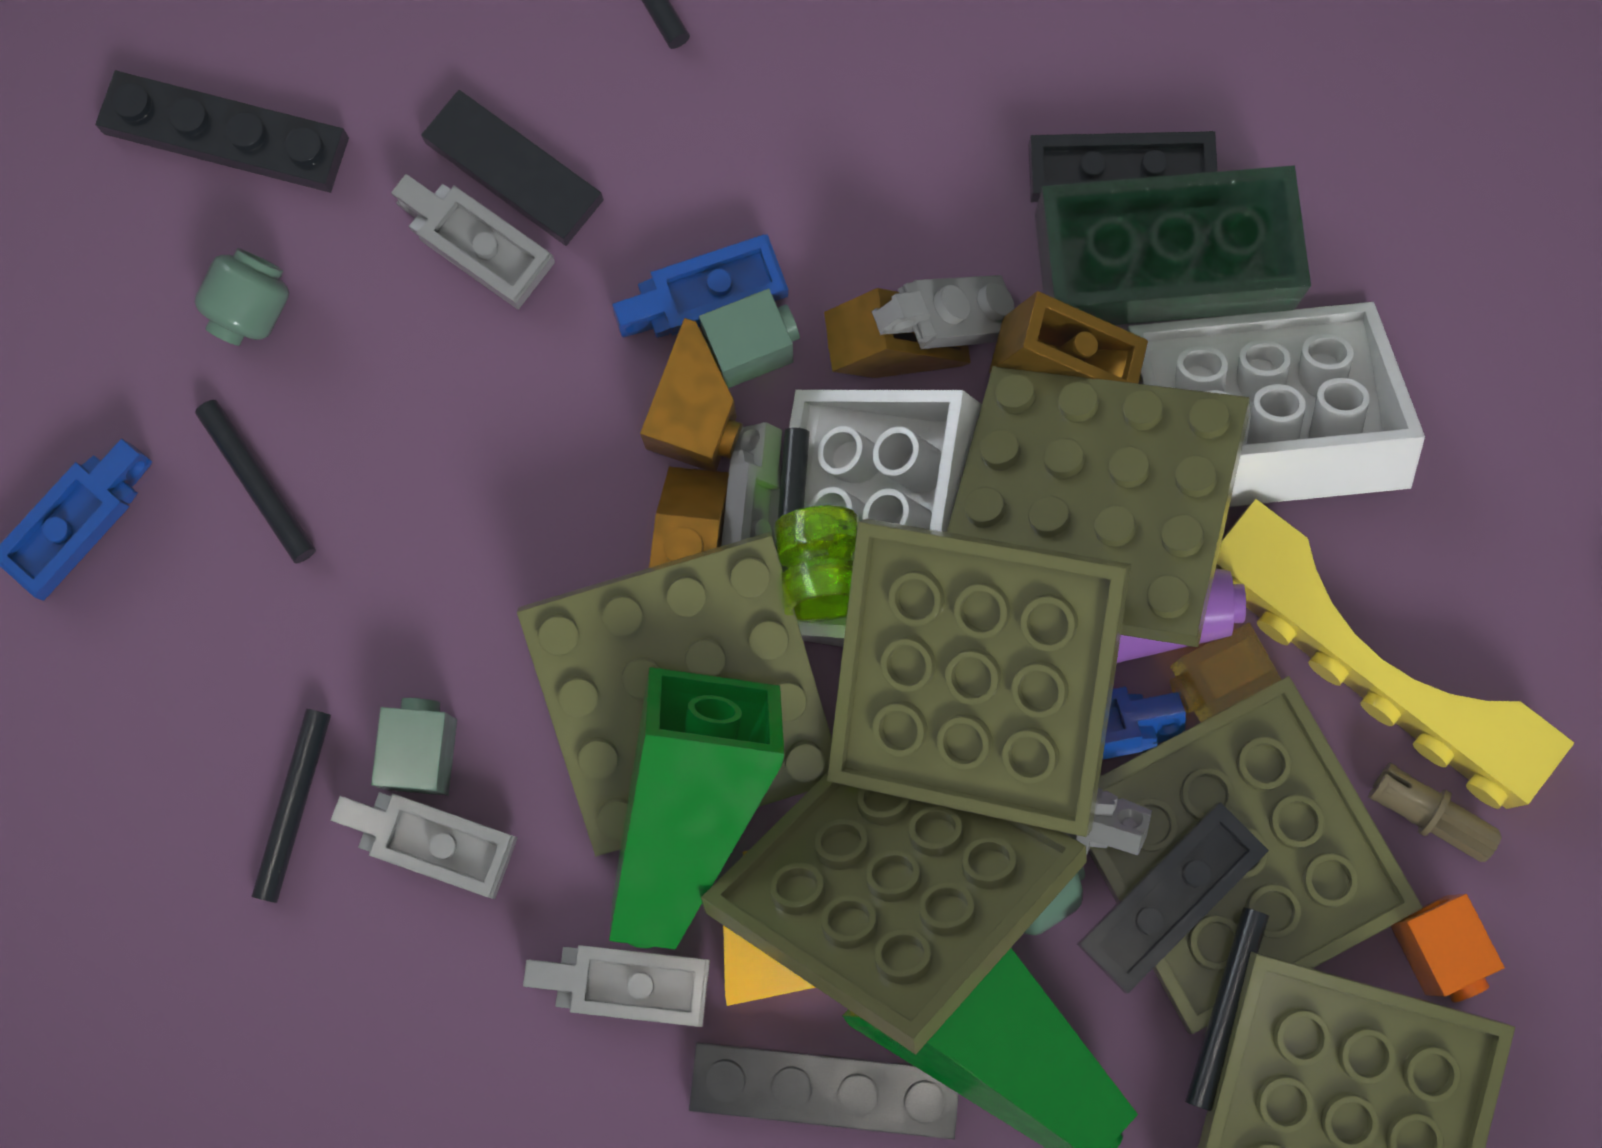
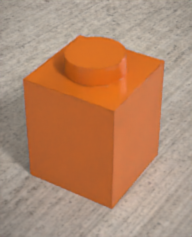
[1391,894,1505,1003]

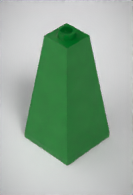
[609,667,784,949]
[842,948,1138,1148]

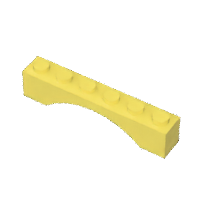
[1216,499,1575,809]

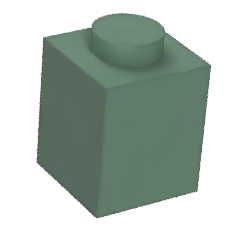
[699,288,800,389]
[371,698,457,796]

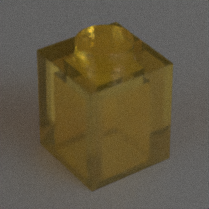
[1170,622,1282,722]

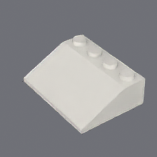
[1128,302,1425,507]
[789,390,982,647]

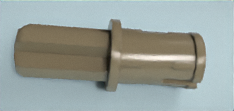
[1368,762,1502,862]

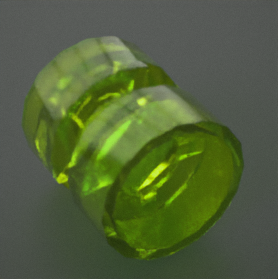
[774,505,859,621]

